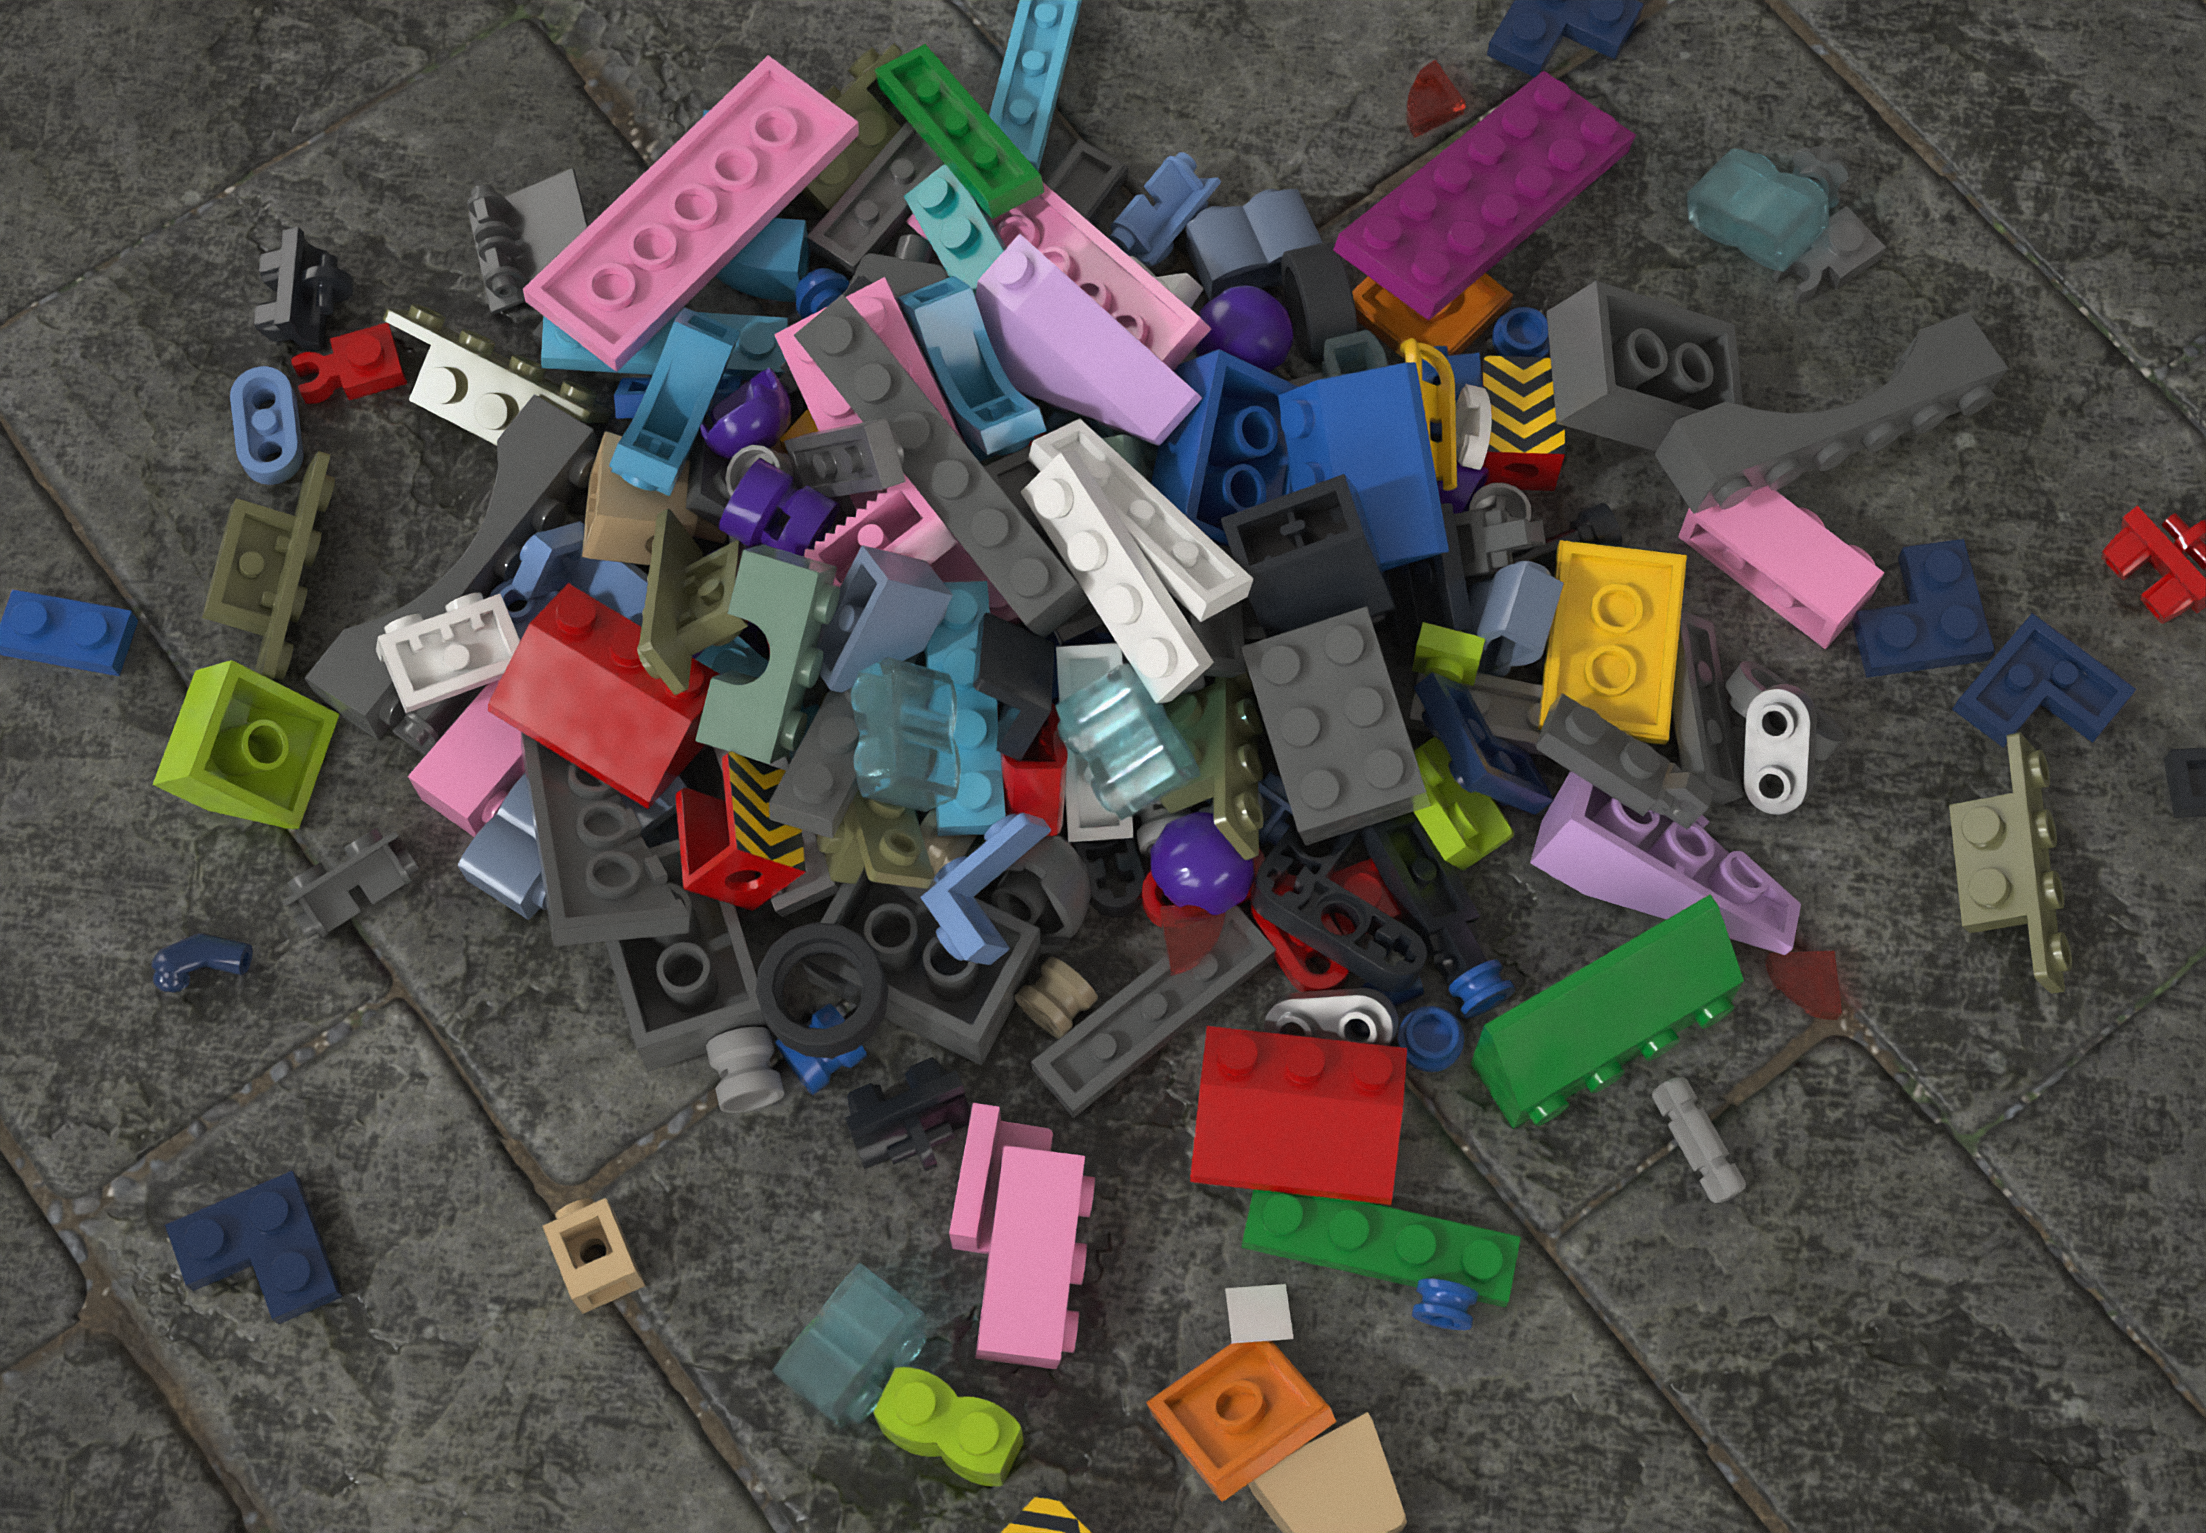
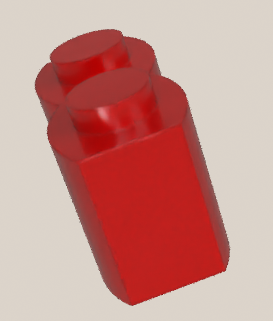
[997,702,1068,836]

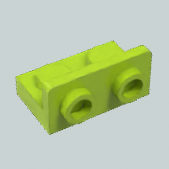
[1413,737,1514,871]

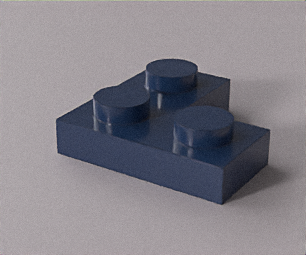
[1487,0,1644,77]
[1852,539,1995,678]
[1952,613,2136,748]
[1414,672,1554,815]
[165,1170,343,1324]

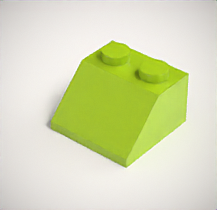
[153,660,340,830]

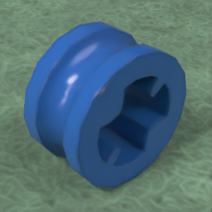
[1448,959,1516,1018]
[1411,1279,1478,1330]

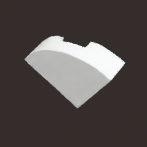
[1455,384,1492,470]

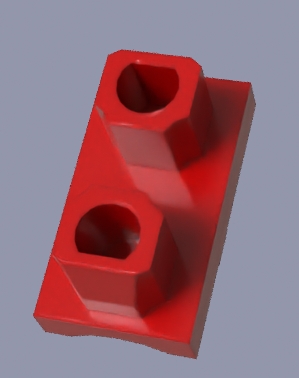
[2101,505,2206,624]

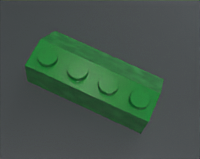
[1470,894,1744,1129]

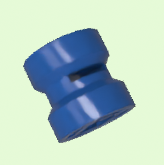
[775,1003,867,1095]

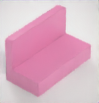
[949,1103,1053,1254]

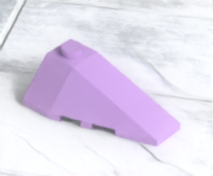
[975,234,1202,446]
[1530,771,1801,955]

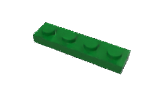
[874,44,1044,219]
[1241,1189,1521,1308]

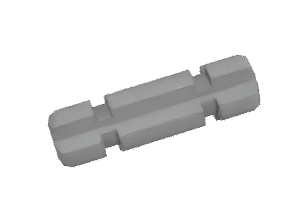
[1652,1077,1746,1203]

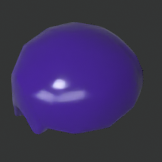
[1196,285,1294,372]
[699,368,792,459]
[1150,812,1255,915]

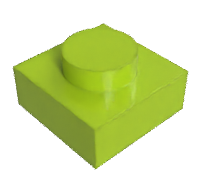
[1412,622,1485,686]

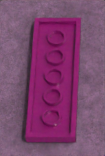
[1333,71,1636,320]

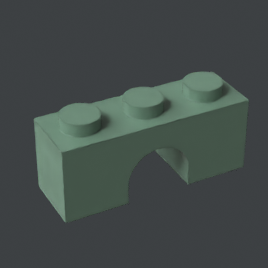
[695,545,840,764]

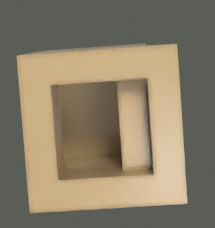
[542,1198,646,1314]

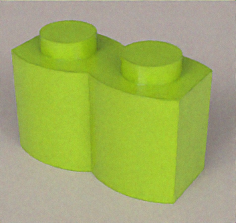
[873,1367,1024,1486]

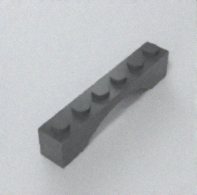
[793,294,1090,638]
[1655,312,2009,514]
[305,394,599,740]

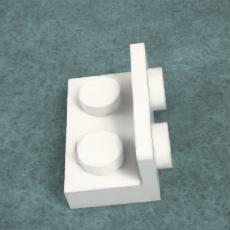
[376,593,520,713]

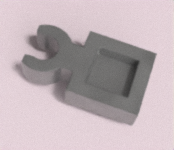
[1772,206,1886,304]

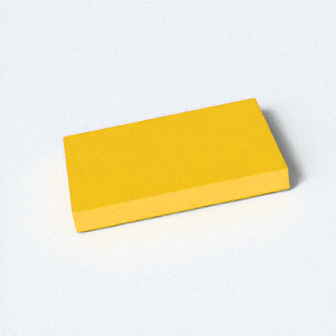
[1538,540,1687,745]

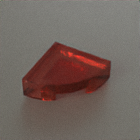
[1406,60,1466,138]
[1160,905,1226,976]
[1765,951,1842,1020]

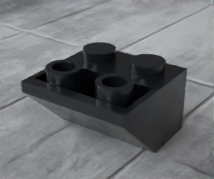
[1221,474,1396,638]

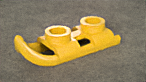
[1400,338,1457,491]

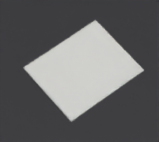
[1225,1284,1294,1343]

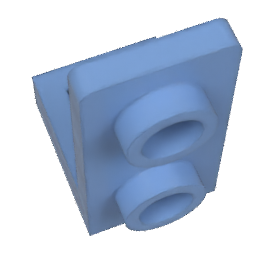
[511,521,648,627]
[921,813,1051,965]

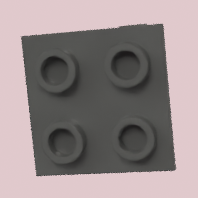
[467,168,588,315]

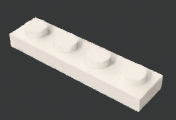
[1028,419,1254,622]
[1021,451,1214,704]

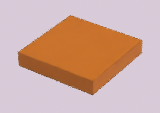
[1352,273,1513,360]
[1146,1341,1336,1502]

